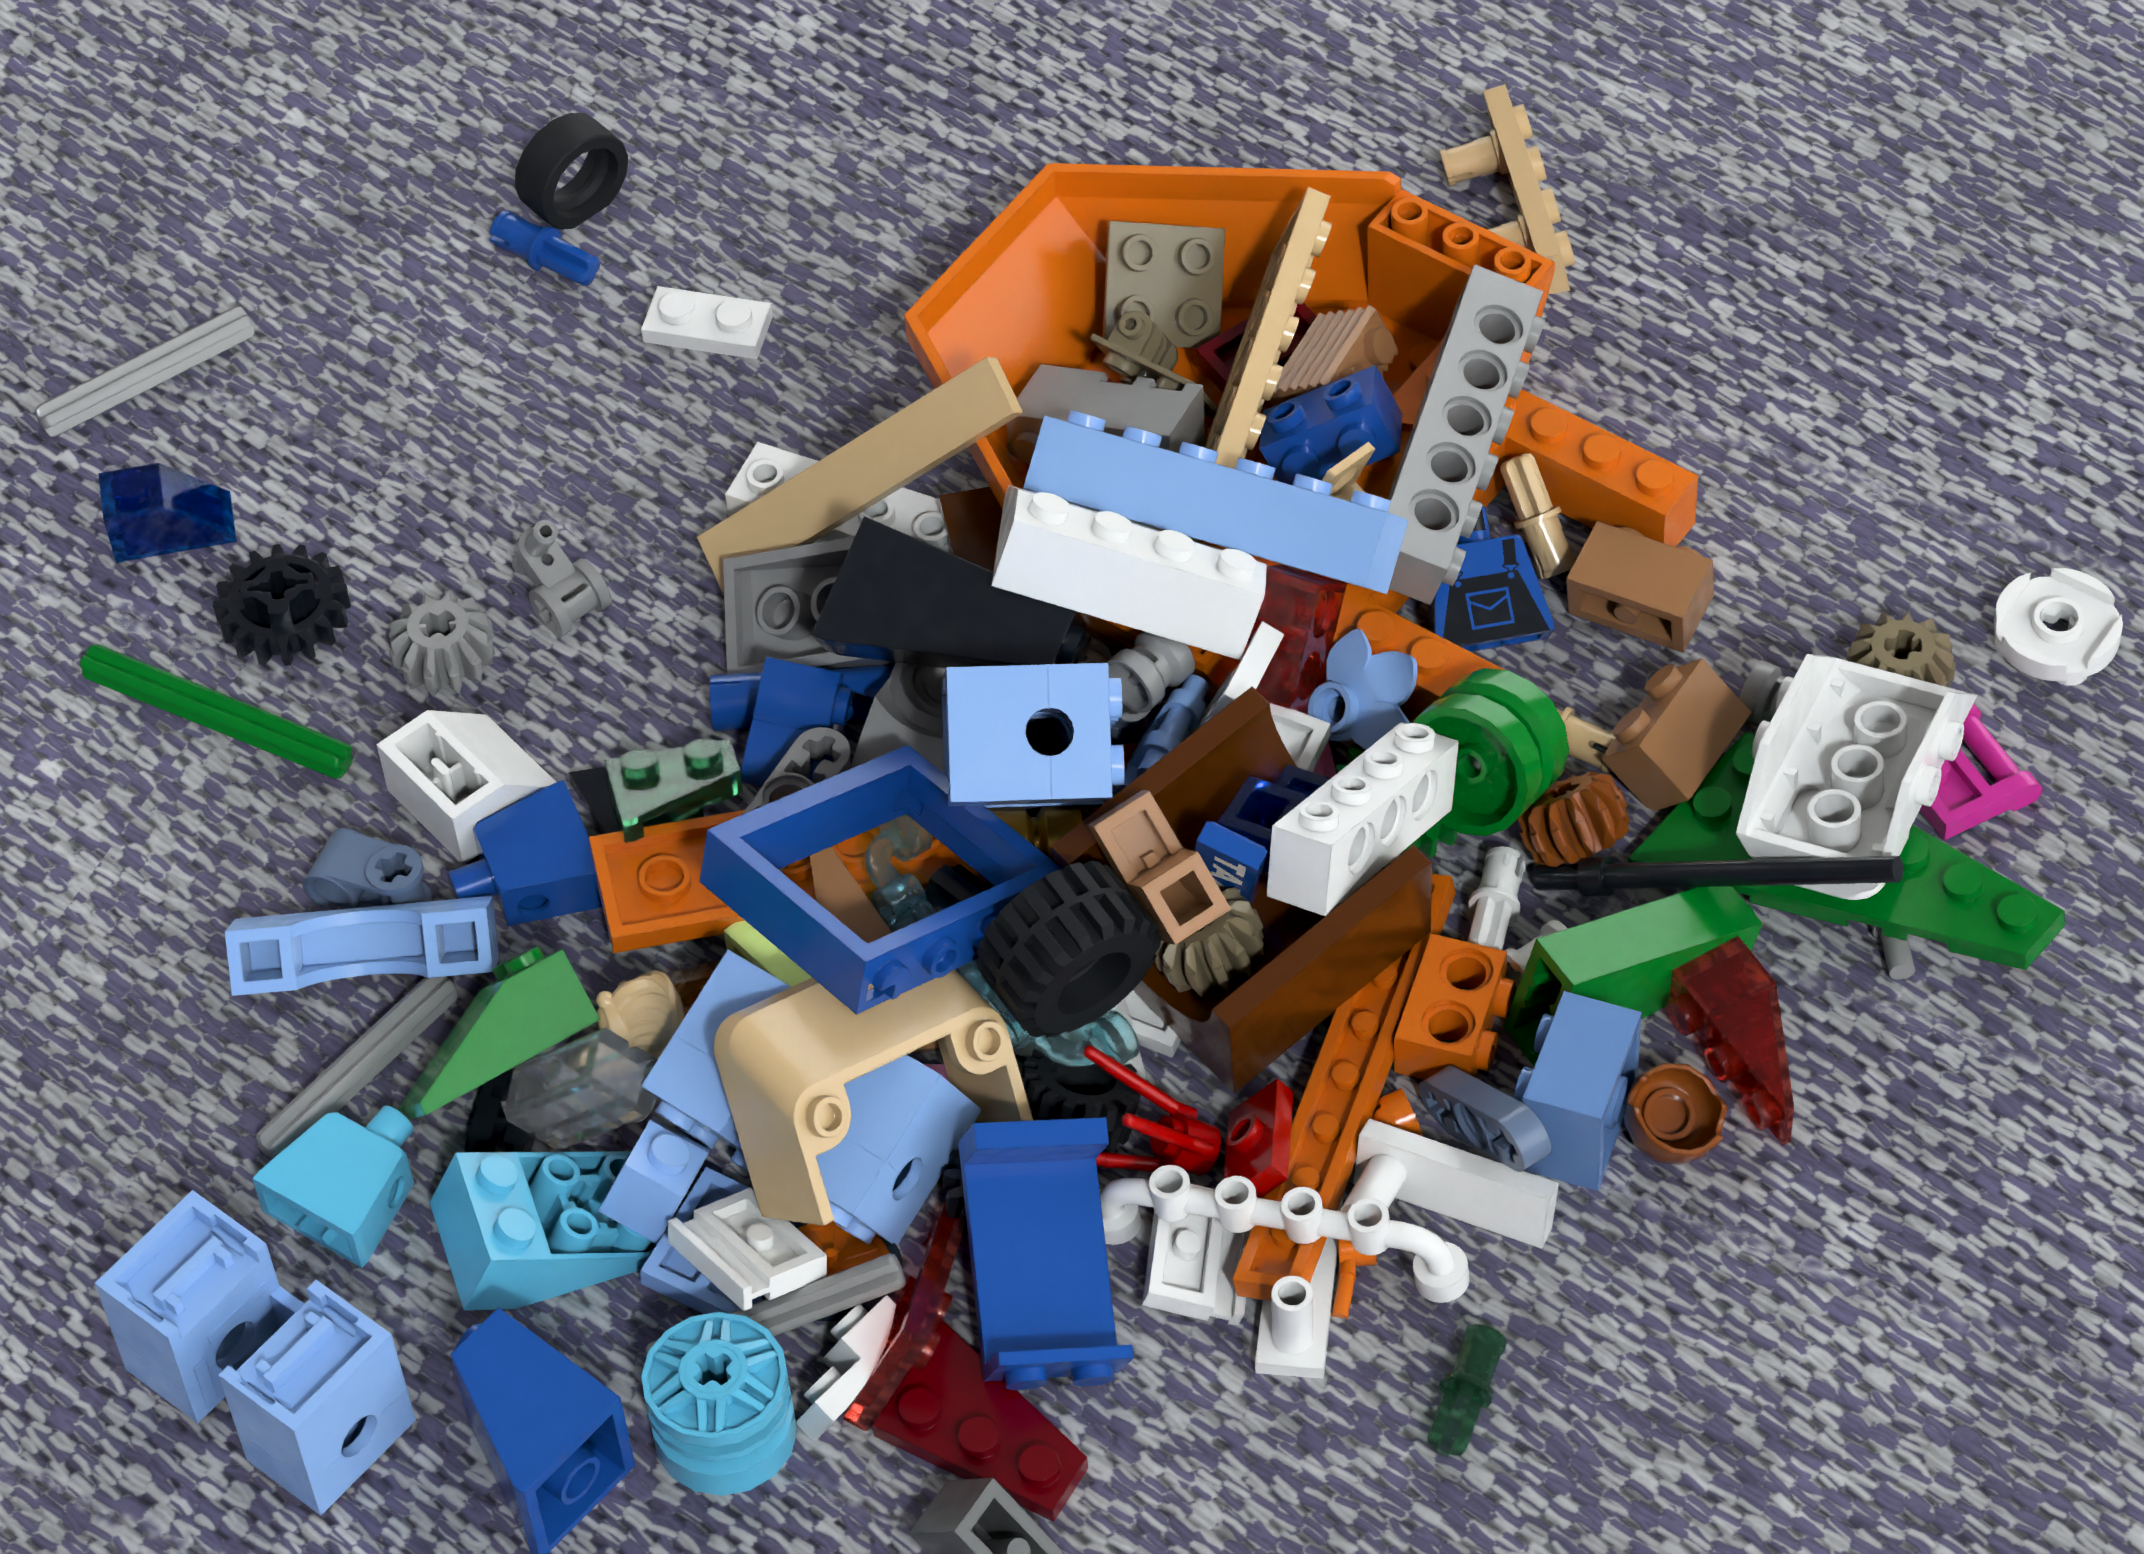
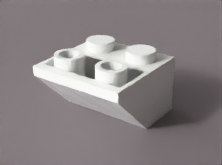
[376,710,556,865]

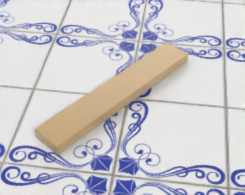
[697,357,1023,592]

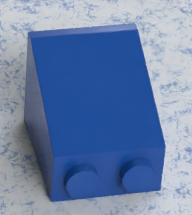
[450,1307,636,1554]

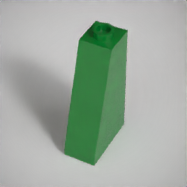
[1503,886,1763,1067]

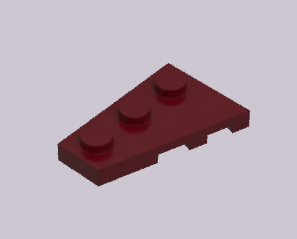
[872,1320,1088,1522]

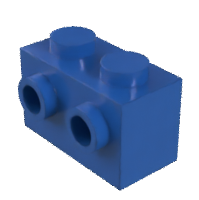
[1259,365,1403,485]

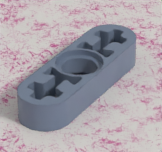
[1419,1065,1551,1172]

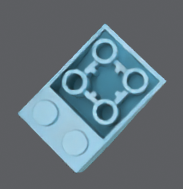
[429,1151,666,1310]

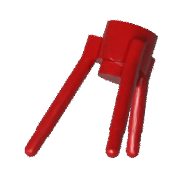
[1083,1045,1221,1176]

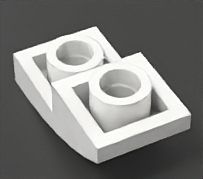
[796,1295,896,1441]

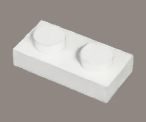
[641,286,773,359]

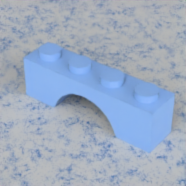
[225,895,499,996]

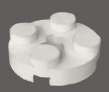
[1993,568,2123,685]

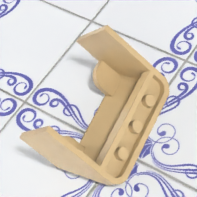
[714,969,1033,1226]

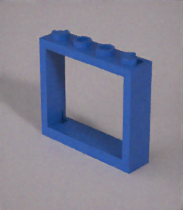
[699,745,1062,1014]

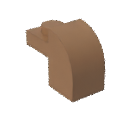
[1087,790,1231,945]

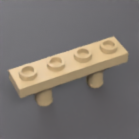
[1439,84,1575,294]

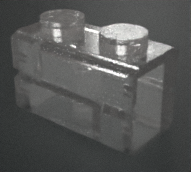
[504,1028,658,1150]

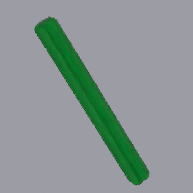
[79,644,354,779]

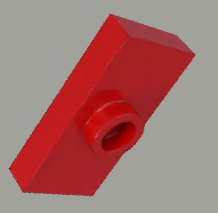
[1223,1078,1294,1198]

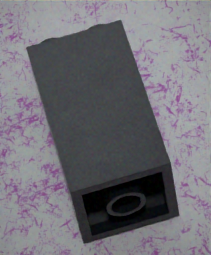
[811,516,1091,668]

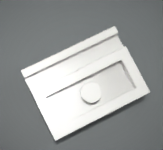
[1142,1183,1251,1325]
[668,1187,827,1311]

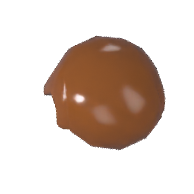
[1624,1063,1727,1165]

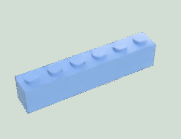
[1023,410,1409,594]

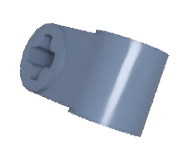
[303,828,433,909]

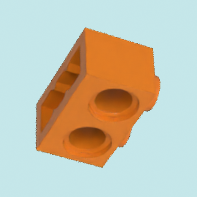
[1394,933,1516,1080]

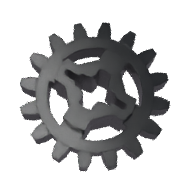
[213,544,351,666]

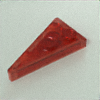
[843,1198,962,1431]

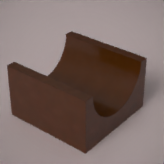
[1051,686,1432,1094]

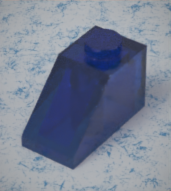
[98,463,237,563]

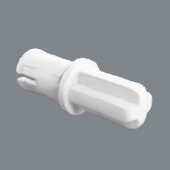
[1467,846,1526,950]

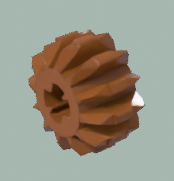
[1517,771,1630,867]

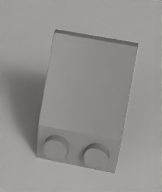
[723,536,896,674]

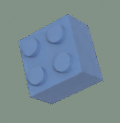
[1514,991,1642,1191]

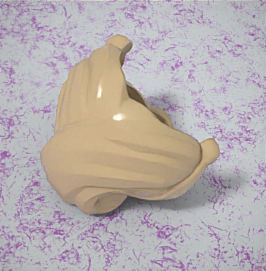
[569,970,685,1081]

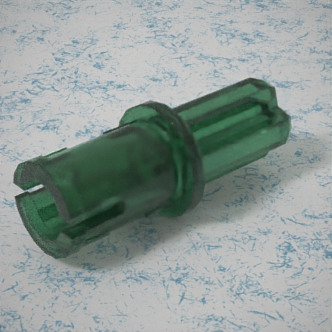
[1427,1324,1507,1457]

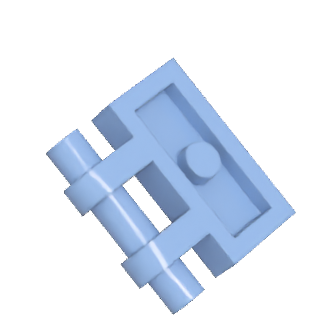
[1107,674,1209,802]

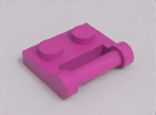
[1920,703,2043,841]

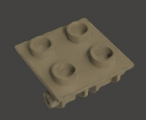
[1103,221,1225,348]
[1090,310,1218,418]

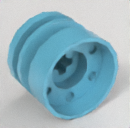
[641,1312,798,1496]

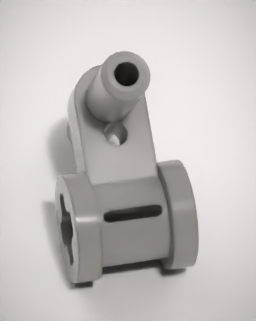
[512,520,612,638]

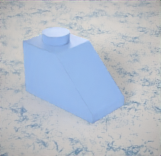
[598,1116,710,1244]

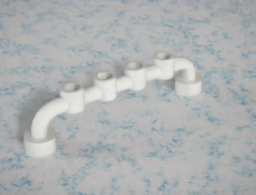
[1099,1165,1470,1303]

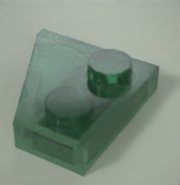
[604,739,743,843]

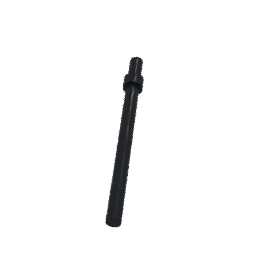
[1533,856,1904,896]

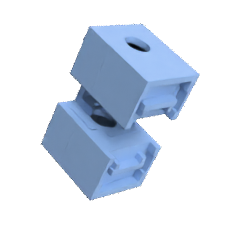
[941,663,1124,810]
[641,950,982,1245]
[95,1190,416,1516]

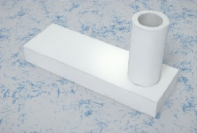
[1340,1118,1559,1249]
[1255,1197,1343,1379]

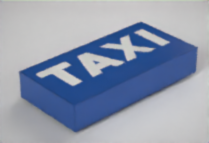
[1194,821,1268,905]

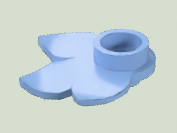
[1308,629,1417,750]

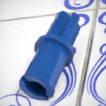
[489,210,600,286]

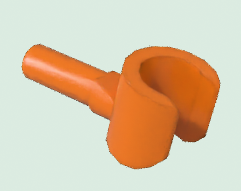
[1331,1239,1377,1319]

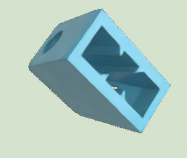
[252,1106,414,1268]

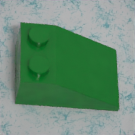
[397,946,600,1120]

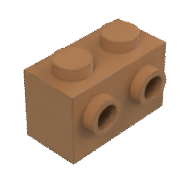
[1566,521,1714,653]
[1601,658,1752,811]

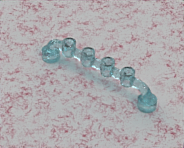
[865,814,1139,1067]

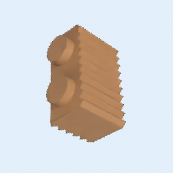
[1270,305,1398,406]

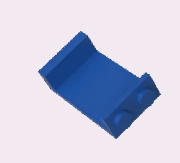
[958,1117,1134,1390]

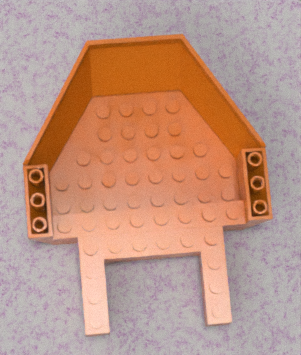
[904,163,1698,723]

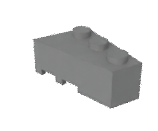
[1007,364,1205,465]

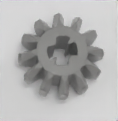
[389,590,495,698]

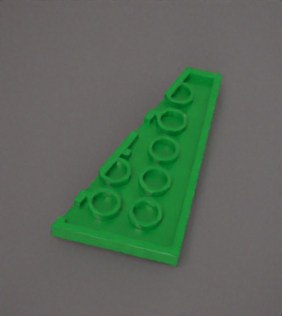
[1628,731,2065,970]

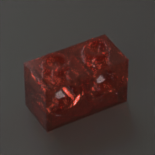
[1239,564,1347,709]

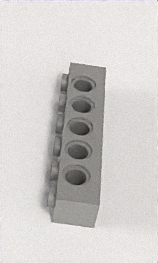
[1387,264,1545,605]

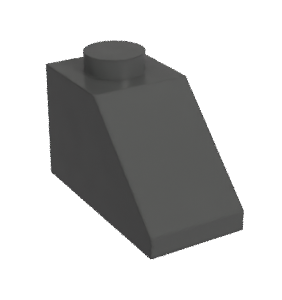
[908,1478,1065,1554]

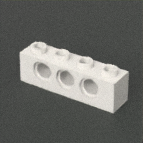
[1267,722,1459,916]

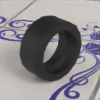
[515,113,628,229]

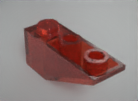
[1667,936,1794,1146]

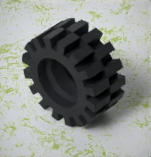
[1021,1041,1141,1152]

